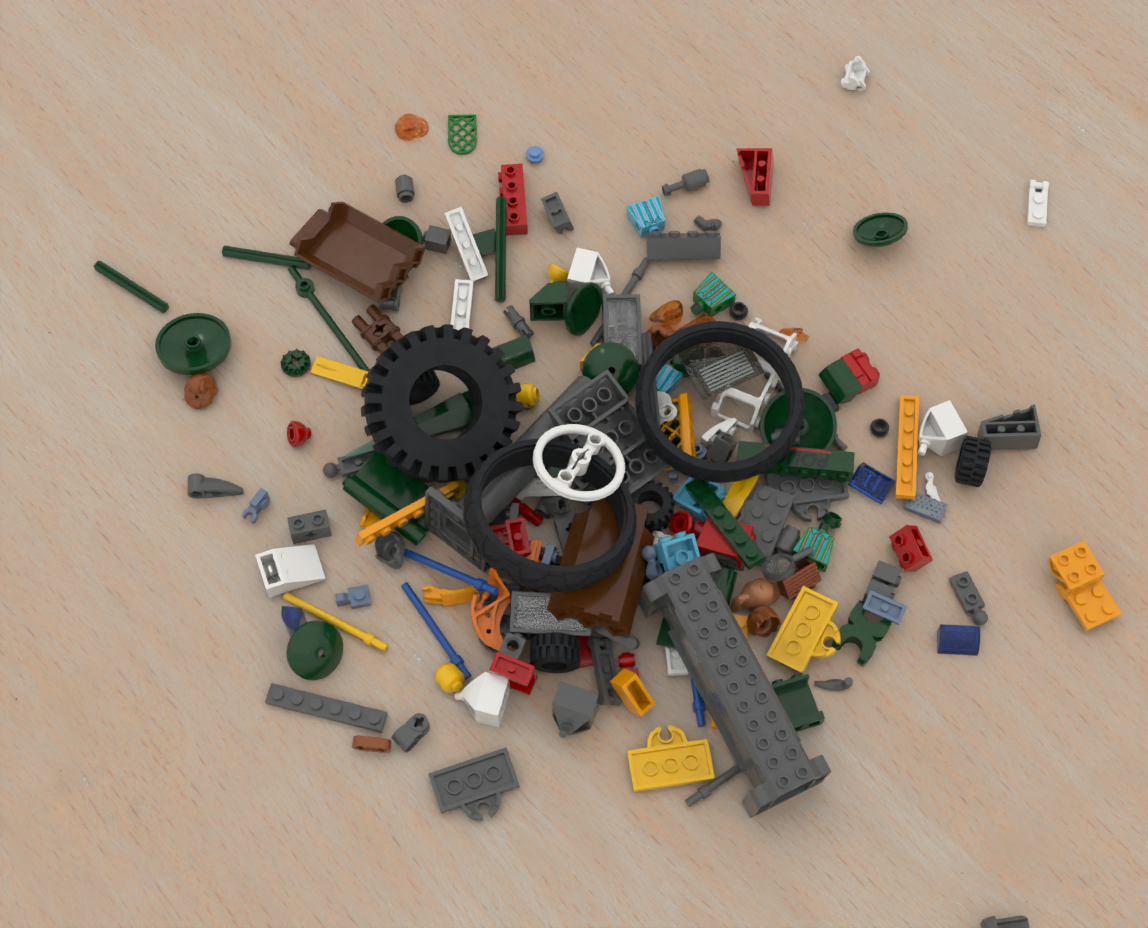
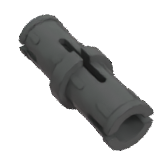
[503,305,534,339]

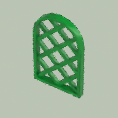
[448,114,477,155]

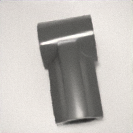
[534,496,570,519]

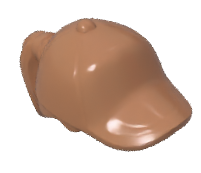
[730,578,781,612]

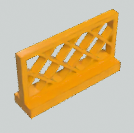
[661,393,696,471]

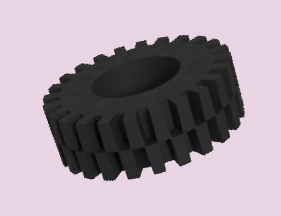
[361,324,522,483]

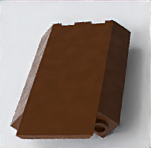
[289,201,426,303]
[547,498,655,637]

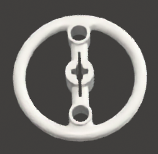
[533,424,625,501]

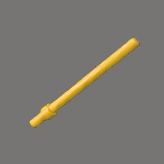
[283,592,389,652]

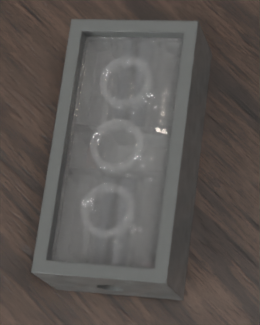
[602,294,643,372]
[510,591,591,636]

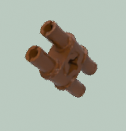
[352,304,403,354]

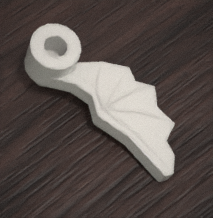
[925,472,941,502]

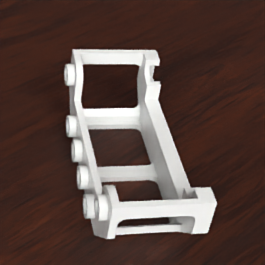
[710,317,798,433]

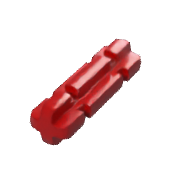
[509,497,543,527]

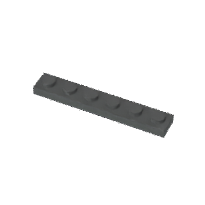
[265,683,388,733]

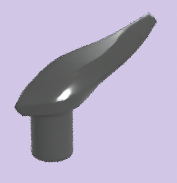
[814,677,853,691]

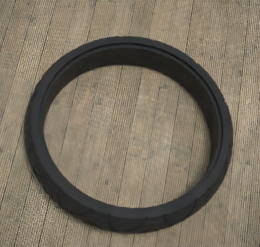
[635,321,804,483]
[463,439,637,592]

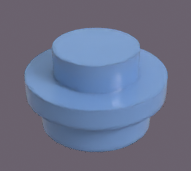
[526,146,544,164]

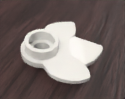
[657,391,677,425]

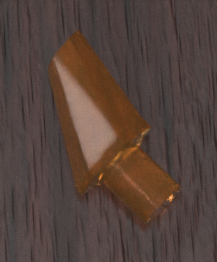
[779,328,809,342]

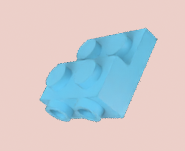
[673,477,727,522]
[654,531,700,572]

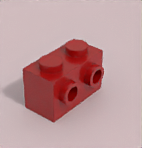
[889,525,933,572]

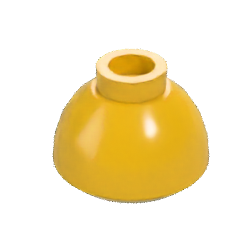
[548,263,569,283]

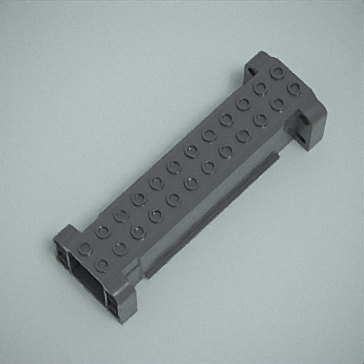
[638,553,832,818]

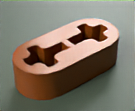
[352,735,392,753]

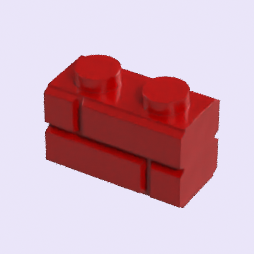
[840,348,880,394]

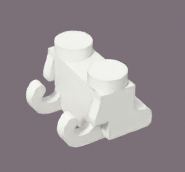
[841,56,870,91]

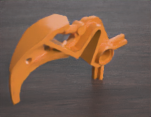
[470,539,543,652]

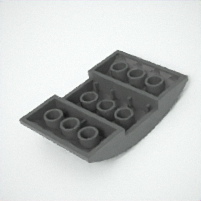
[548,369,671,494]

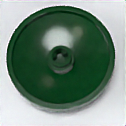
[155,313,232,375]
[760,388,837,450]

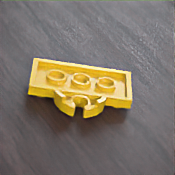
[766,586,841,675]
[627,725,715,792]

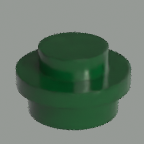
[823,512,842,529]

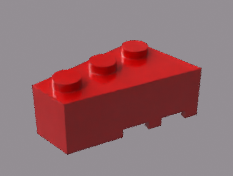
[736,148,774,206]

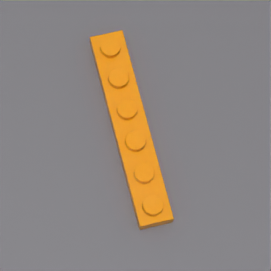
[895,395,919,500]
[355,481,459,547]

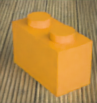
[609,669,656,717]

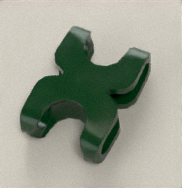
[831,600,892,666]

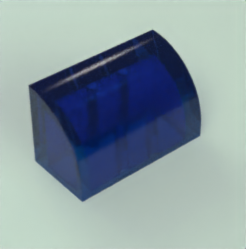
[848,462,896,504]
[281,606,307,637]
[937,624,980,656]

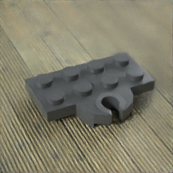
[765,474,849,522]
[736,483,795,567]
[428,748,520,821]

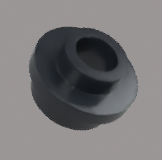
[729,302,748,320]
[870,418,889,437]

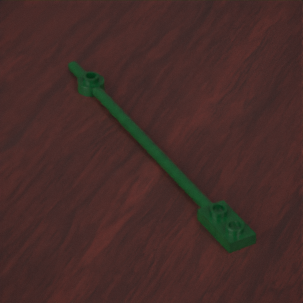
[288,266,370,372]

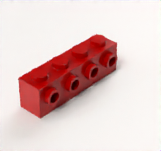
[498,163,528,236]

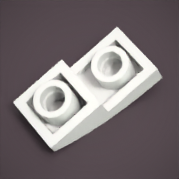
[701,418,737,449]

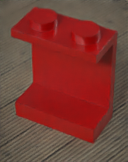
[697,517,756,568]
[489,652,538,696]

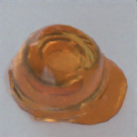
[395,114,429,141]
[649,300,683,326]

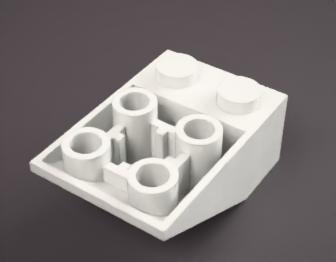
[255,544,326,598]

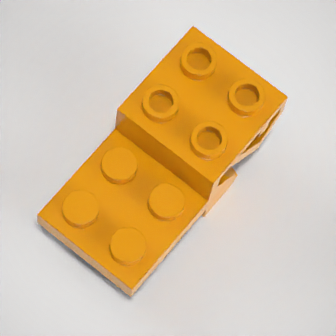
[1047,541,1122,632]

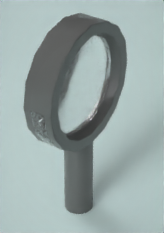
[762,546,814,582]

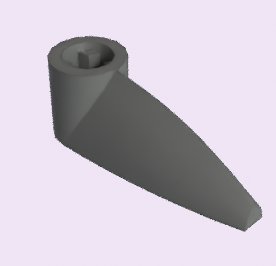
[188,473,244,499]

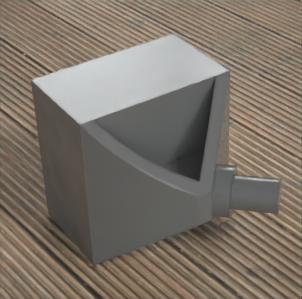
[552,681,599,738]

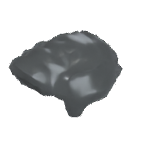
[375,531,405,569]

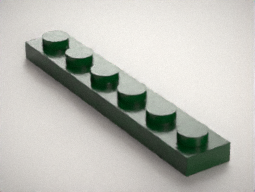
[685,479,766,570]

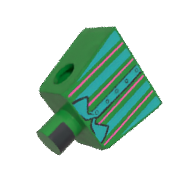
[690,272,736,317]
[791,522,834,572]

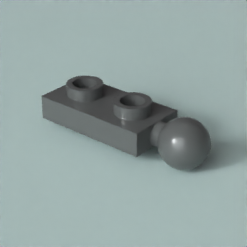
[323,451,375,478]
[949,571,988,626]

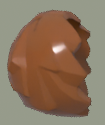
[747,606,781,637]

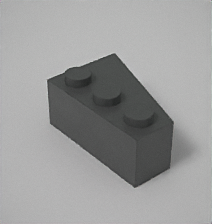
[977,404,1041,450]

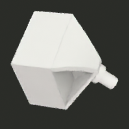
[567,248,615,297]
[918,400,968,456]
[455,672,510,728]

